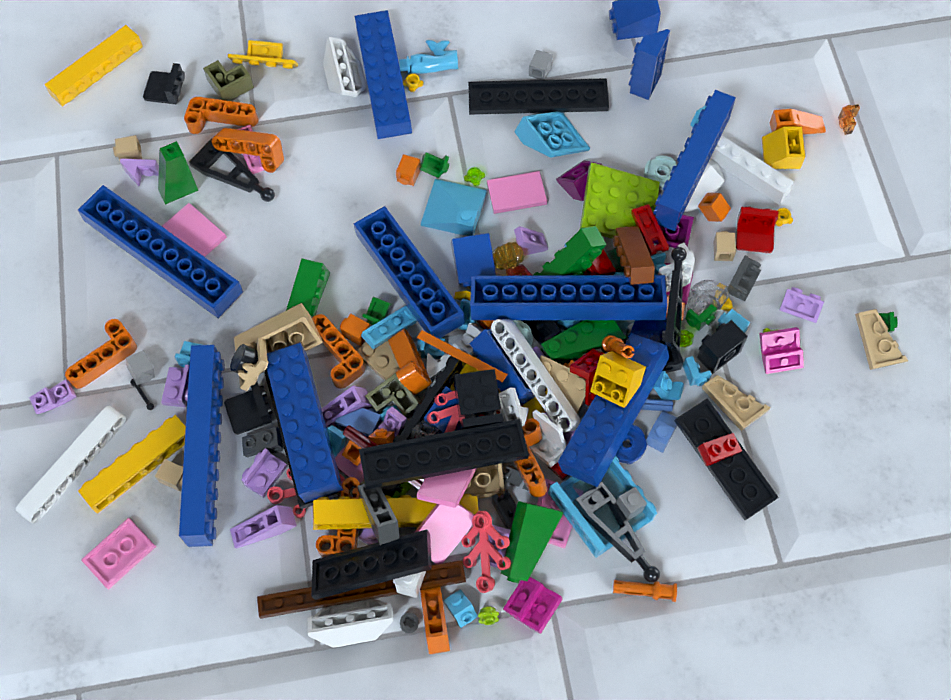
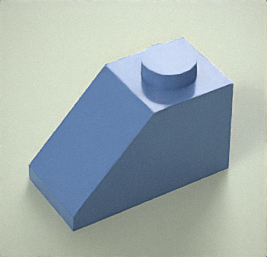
[335,408,382,438]
[646,411,677,453]

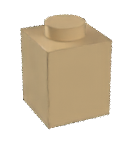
[113,135,142,160]
[713,231,736,261]
[155,459,183,492]

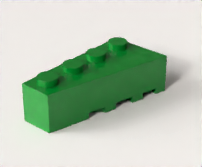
[532,226,607,276]
[286,258,330,318]
[540,320,627,365]

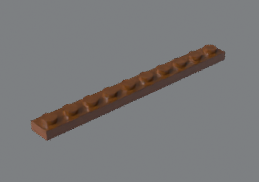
[257,560,466,619]

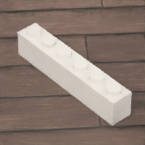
[710,136,794,205]

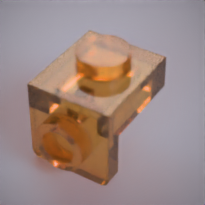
[838,104,860,135]

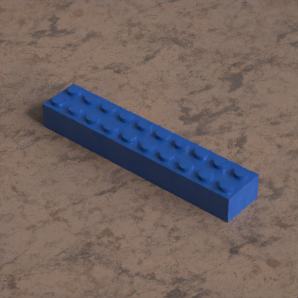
[78,185,243,319]
[470,275,667,320]
[179,345,225,547]

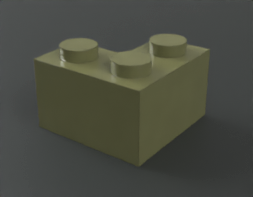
[203,60,254,101]
[365,373,422,416]

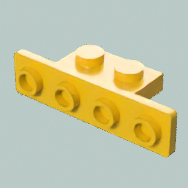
[228,40,298,69]

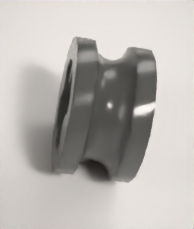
[400,613,419,633]

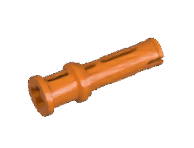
[602,335,634,359]
[613,580,677,602]

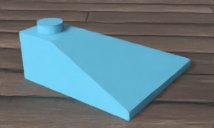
[514,111,590,158]
[421,179,487,236]

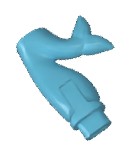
[399,40,458,74]

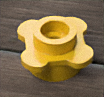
[403,74,423,92]
[776,208,793,227]

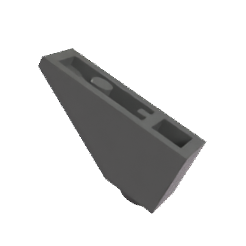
[357,484,400,545]

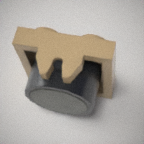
[230,337,268,391]

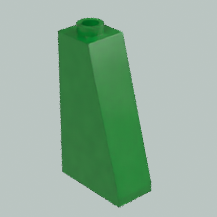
[158,141,199,205]
[500,501,563,583]

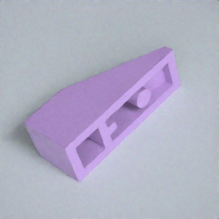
[322,385,372,428]
[230,505,297,548]

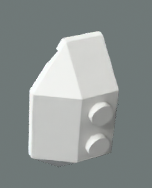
[323,37,366,97]
[684,159,724,212]
[307,599,393,648]

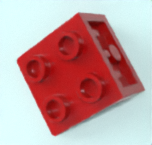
[570,349,605,406]

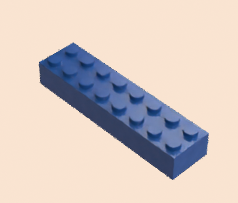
[354,10,412,139]
[653,90,736,231]
[353,206,465,339]
[558,333,670,487]
[267,342,343,503]

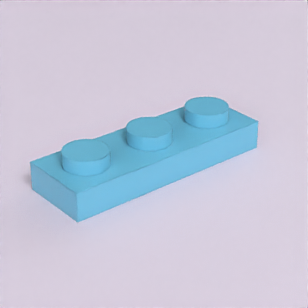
[361,306,417,349]

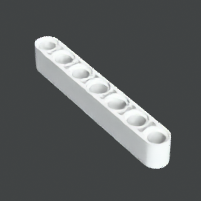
[491,319,581,432]
[16,406,126,524]

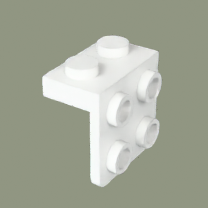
[658,243,695,292]
[530,410,567,468]

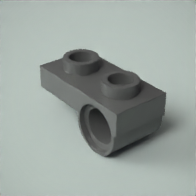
[242,427,283,457]

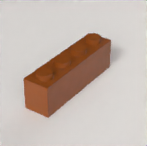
[613,226,655,285]

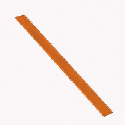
[417,330,508,382]

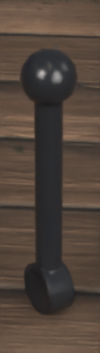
[130,379,154,410]

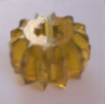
[492,242,524,270]

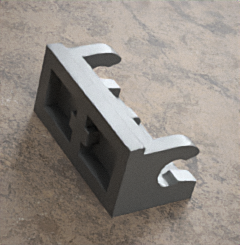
[726,255,761,301]

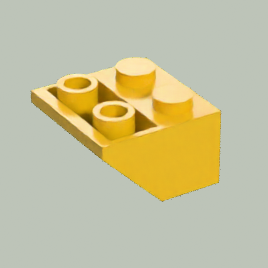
[762,127,805,169]
[590,351,646,408]

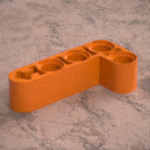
[184,97,258,134]
[212,128,284,173]
[312,314,365,389]
[65,319,137,389]
[388,329,432,395]
[514,418,547,498]
[316,477,361,557]

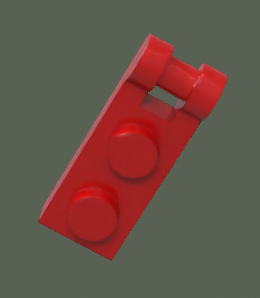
[631,204,669,256]

